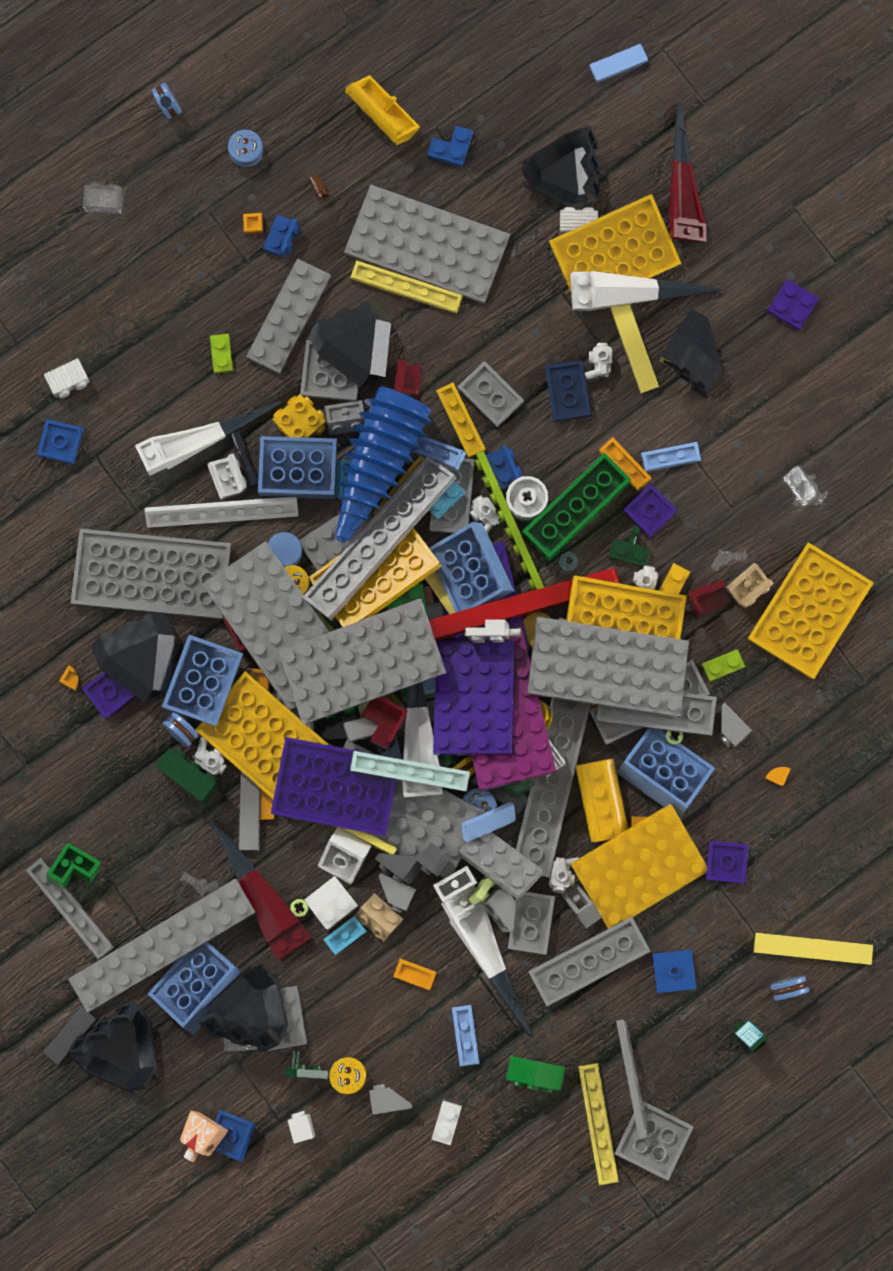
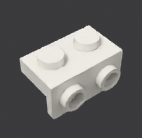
[208,454,247,499]

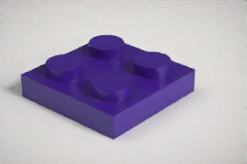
[767,279,819,331]
[623,484,677,538]
[82,672,136,719]
[706,841,748,884]

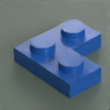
[427,126,473,167]

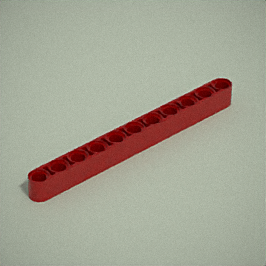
[429,568,620,641]

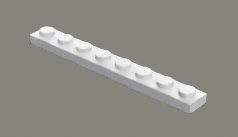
[145,496,299,528]

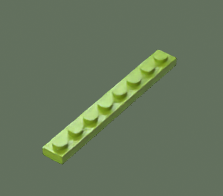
[474,451,544,591]

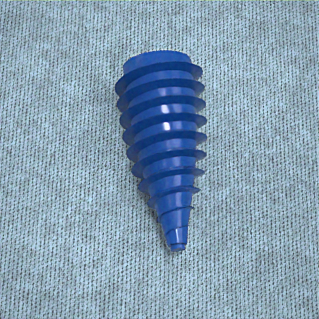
[335,387,434,544]

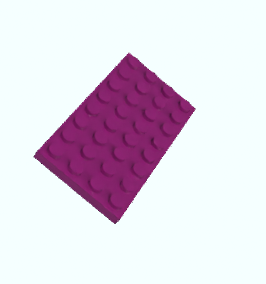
[465,626,557,791]

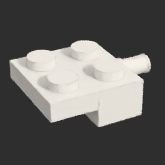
[466,620,521,643]

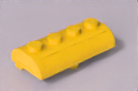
[345,75,420,145]
[576,758,628,842]

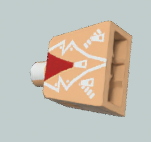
[180,1111,228,1162]

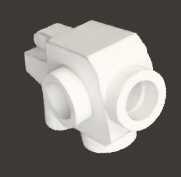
[585,343,612,380]
[470,495,500,534]
[633,566,658,590]
[192,737,227,776]
[549,857,579,893]

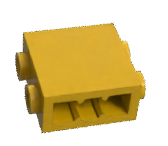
[272,394,327,438]

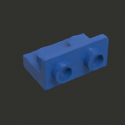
[263,215,300,258]
[486,445,523,491]

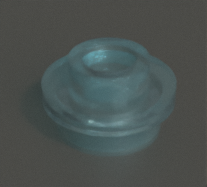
[559,552,578,571]

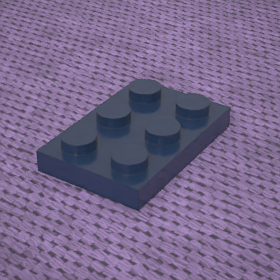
[545,360,591,422]

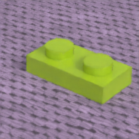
[210,334,233,374]
[702,649,745,682]

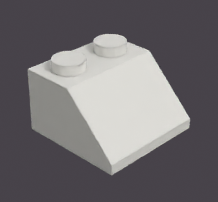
[318,827,372,884]
[305,876,359,930]

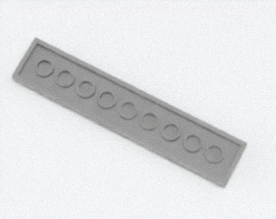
[302,456,457,620]
[516,698,590,878]
[69,879,256,1013]

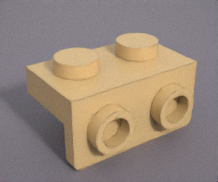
[725,563,774,608]
[355,893,403,941]

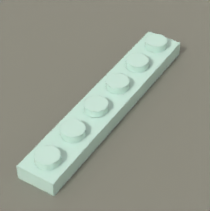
[350,751,470,791]

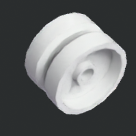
[506,476,548,522]

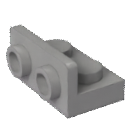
[325,400,365,435]

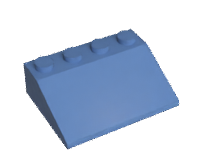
[258,436,337,499]
[429,522,514,612]
[162,635,243,726]
[617,728,715,818]
[148,941,242,1035]

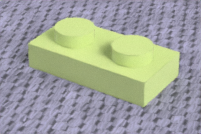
[468,876,496,905]

